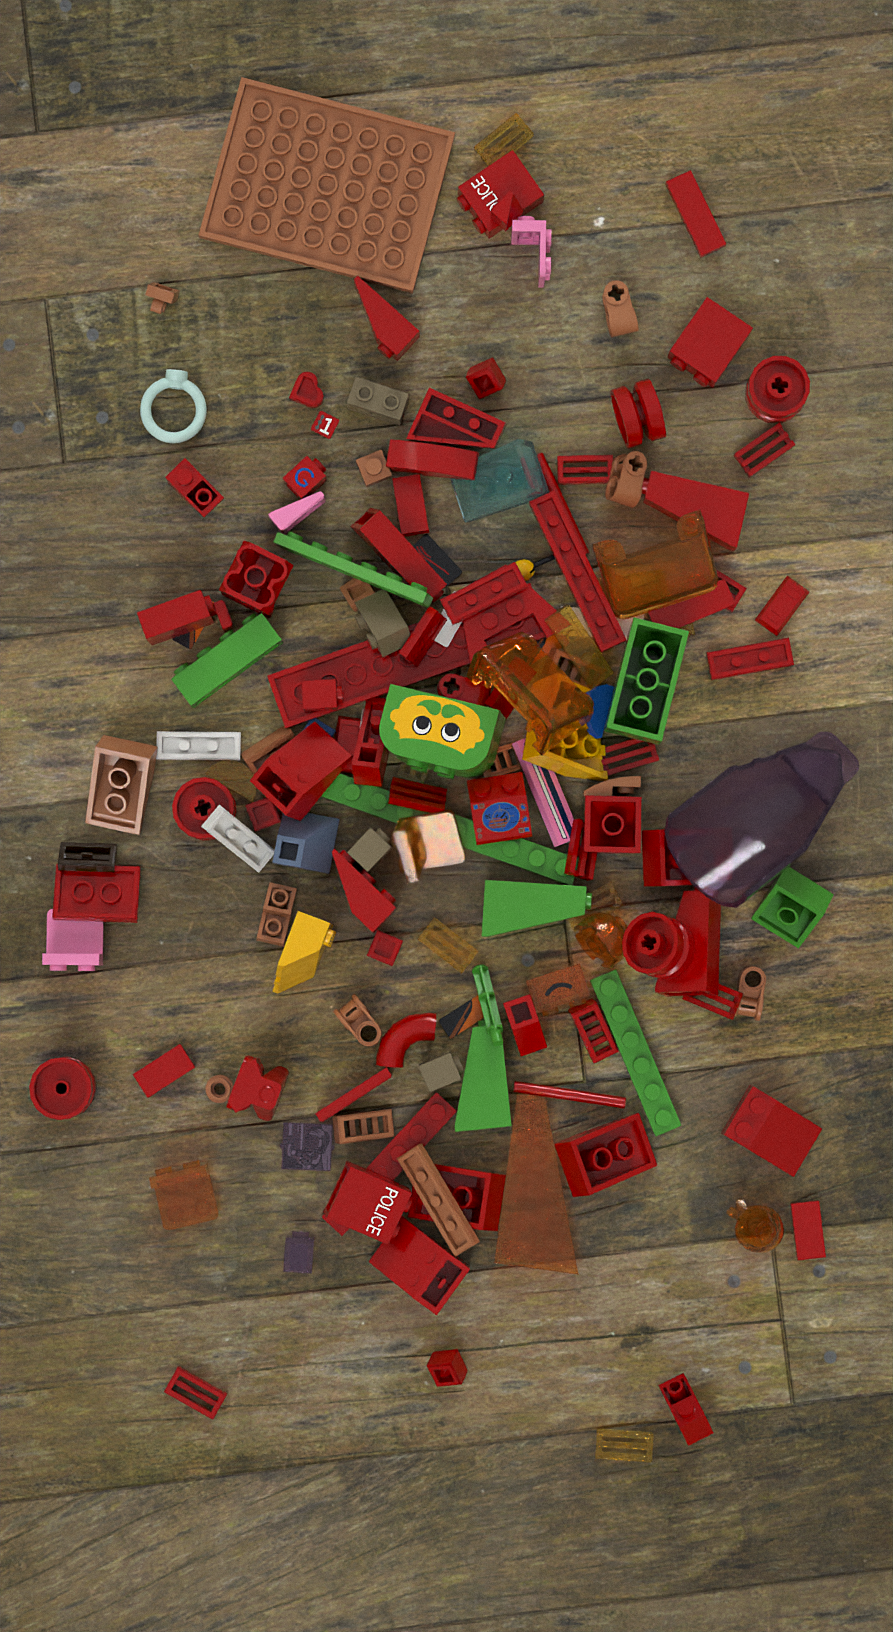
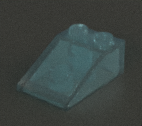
[450,439,549,523]

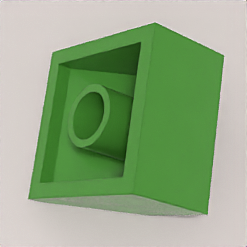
[751,865,834,949]

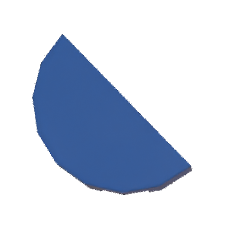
[581,684,614,739]

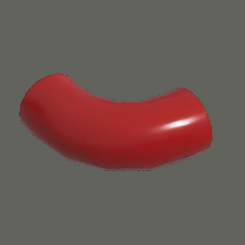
[375,1013,436,1068]

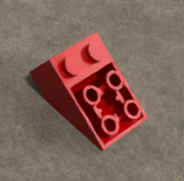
[250,721,353,821]
[332,849,397,933]
[368,1216,470,1315]

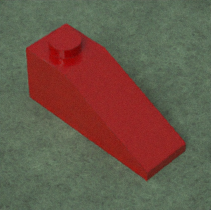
[354,276,420,362]
[351,698,389,787]

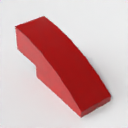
[386,439,479,480]

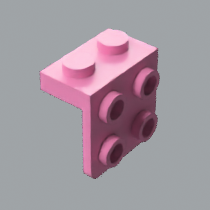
[511,216,551,288]
[42,909,104,971]

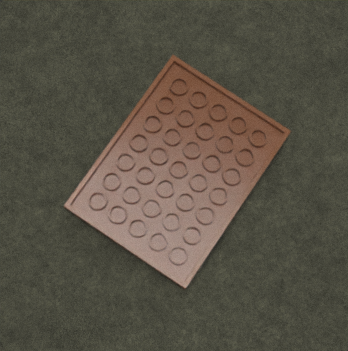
[198,77,455,293]

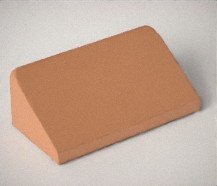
[241,726,295,774]

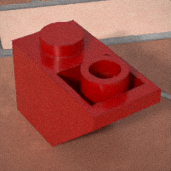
[165,458,224,518]
[503,994,547,1056]
[658,1373,713,1446]

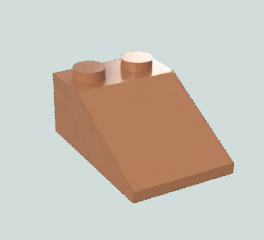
[85,735,158,835]

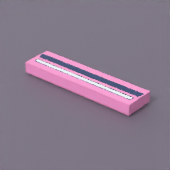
[512,738,581,847]

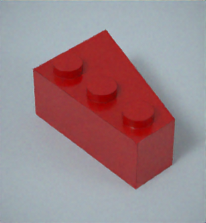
[406,387,507,449]

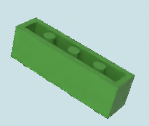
[171,613,283,708]

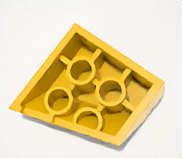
[522,675,608,781]
[273,911,336,994]

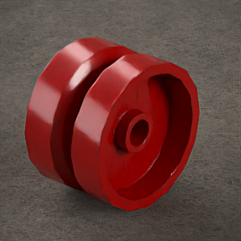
[745,356,810,423]
[610,378,666,449]
[172,777,237,841]
[622,912,695,980]
[29,1057,96,1120]

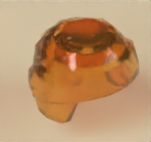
[726,1198,784,1253]

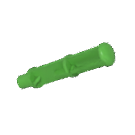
[472,964,504,1046]

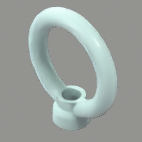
[140,369,207,443]

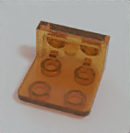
[391,810,466,883]
[149,1160,219,1230]

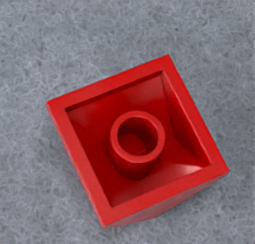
[584,795,642,854]

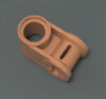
[602,280,639,338]
[605,451,647,508]
[733,965,766,1021]
[333,993,383,1047]

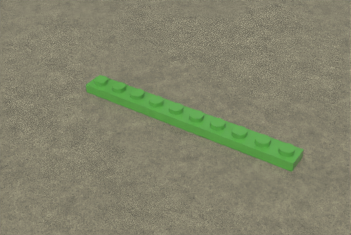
[321,774,579,885]

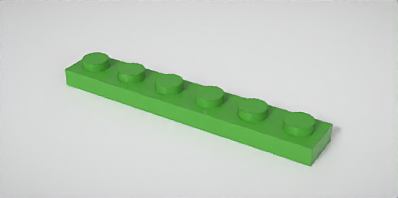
[273,531,433,608]
[590,969,682,1136]

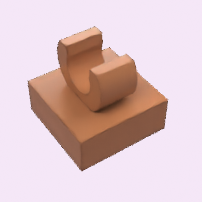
[145,282,180,314]

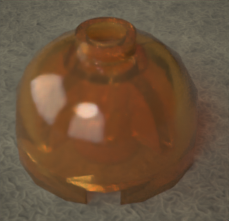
[574,912,627,969]

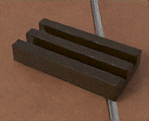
[58,842,117,872]

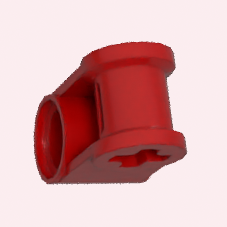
[437,673,493,707]

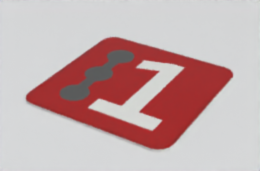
[311,411,339,439]

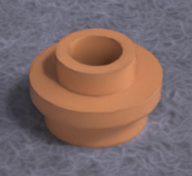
[206,1075,234,1103]

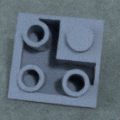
[272,813,340,874]

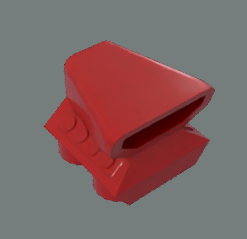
[219,541,294,618]
[226,1055,289,1121]

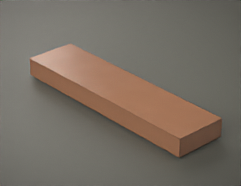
[397,1143,480,1257]

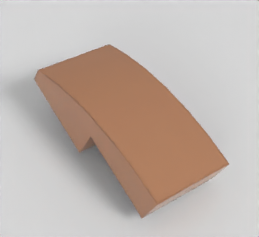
[583,776,641,798]
[256,882,297,947]

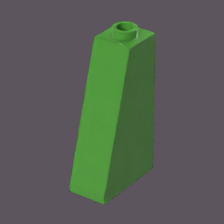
[482,880,592,937]
[455,1020,512,1132]

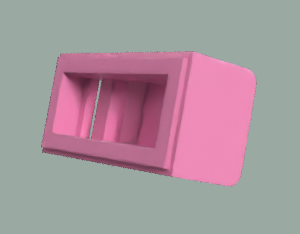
[268,491,326,535]

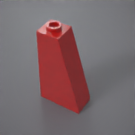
[642,471,749,551]
[350,508,447,603]
[655,886,721,997]

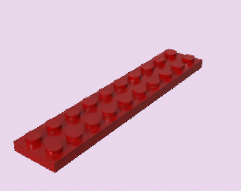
[267,583,546,729]

